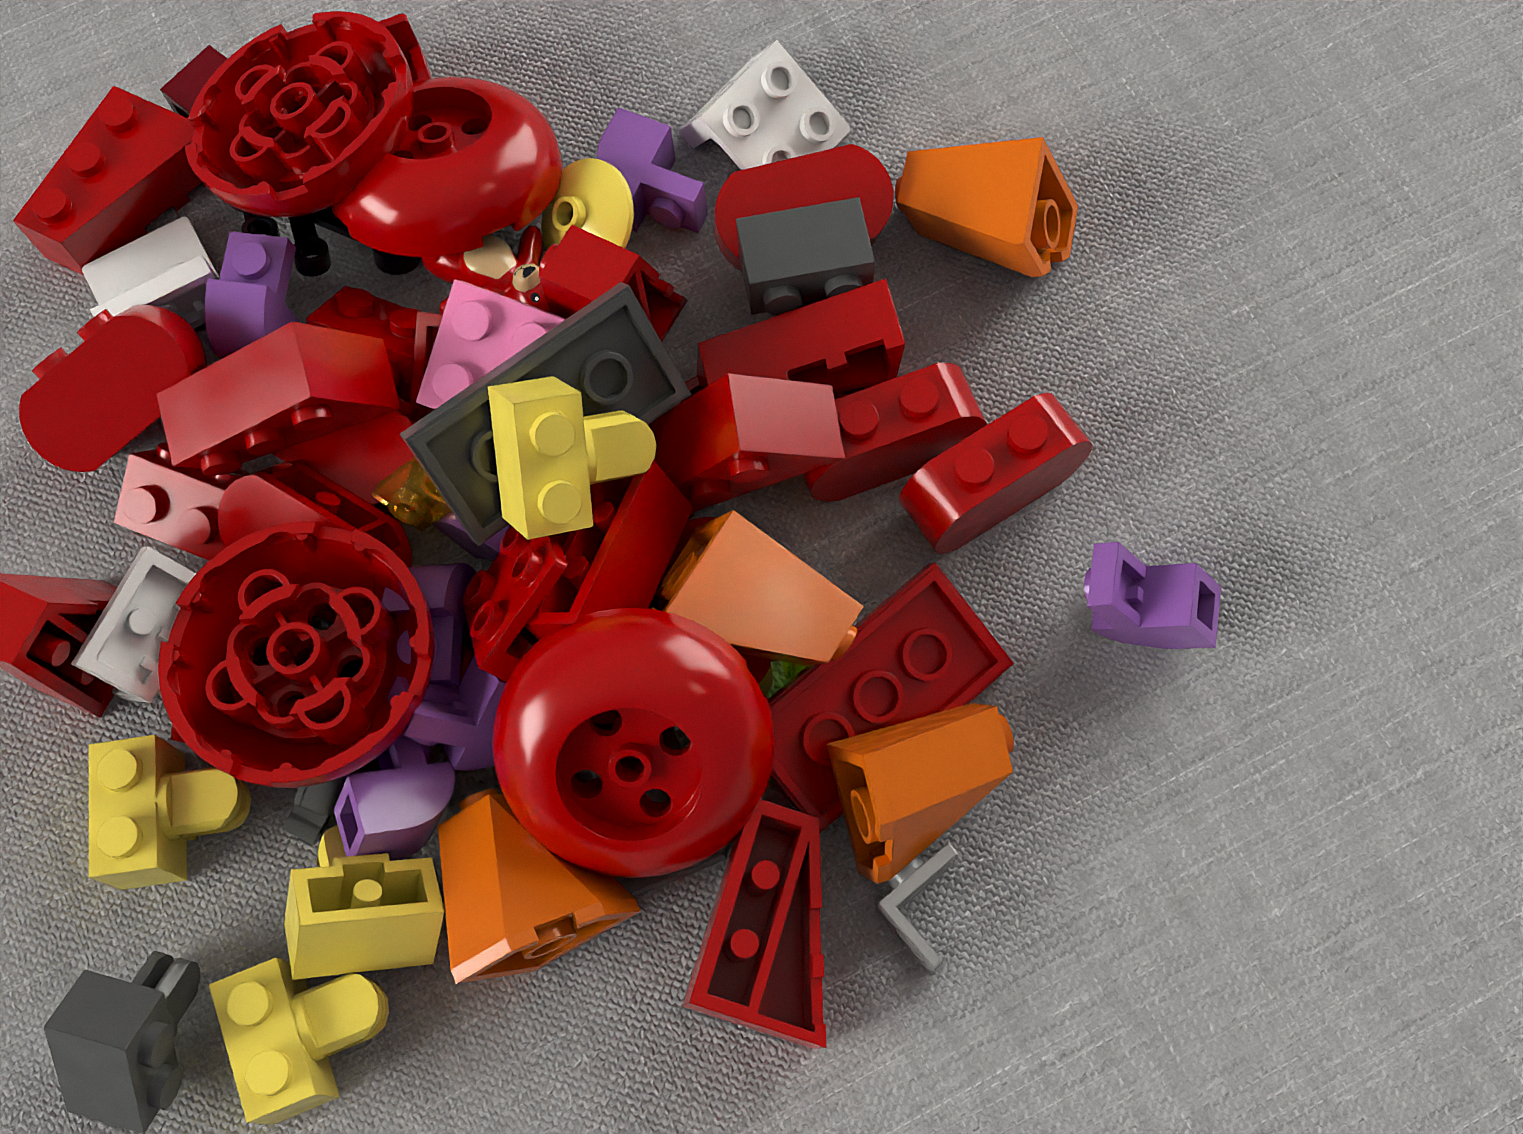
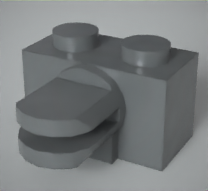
[736,197,875,315]
[44,951,200,1134]

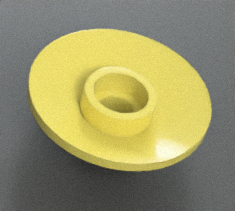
[541,158,634,251]

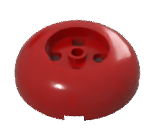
[185,11,414,217]
[332,77,563,257]
[158,521,435,788]
[492,608,774,878]

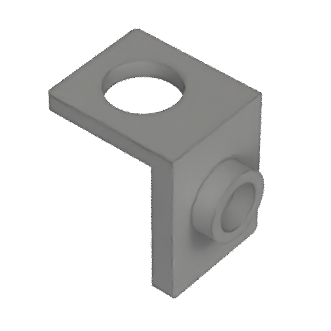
[877,843,958,975]

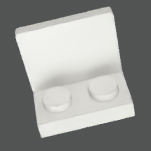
[678,40,850,170]
[82,217,220,329]
[71,546,196,703]

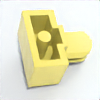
[488,376,656,540]
[89,735,251,890]
[284,825,444,980]
[209,958,389,1124]

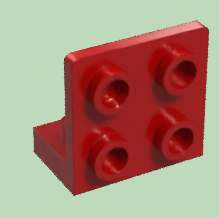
[463,525,567,682]

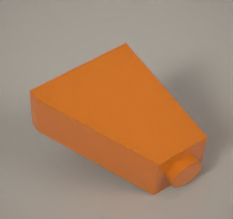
[895,137,1078,277]
[651,510,864,666]
[826,703,1014,884]
[438,789,641,984]

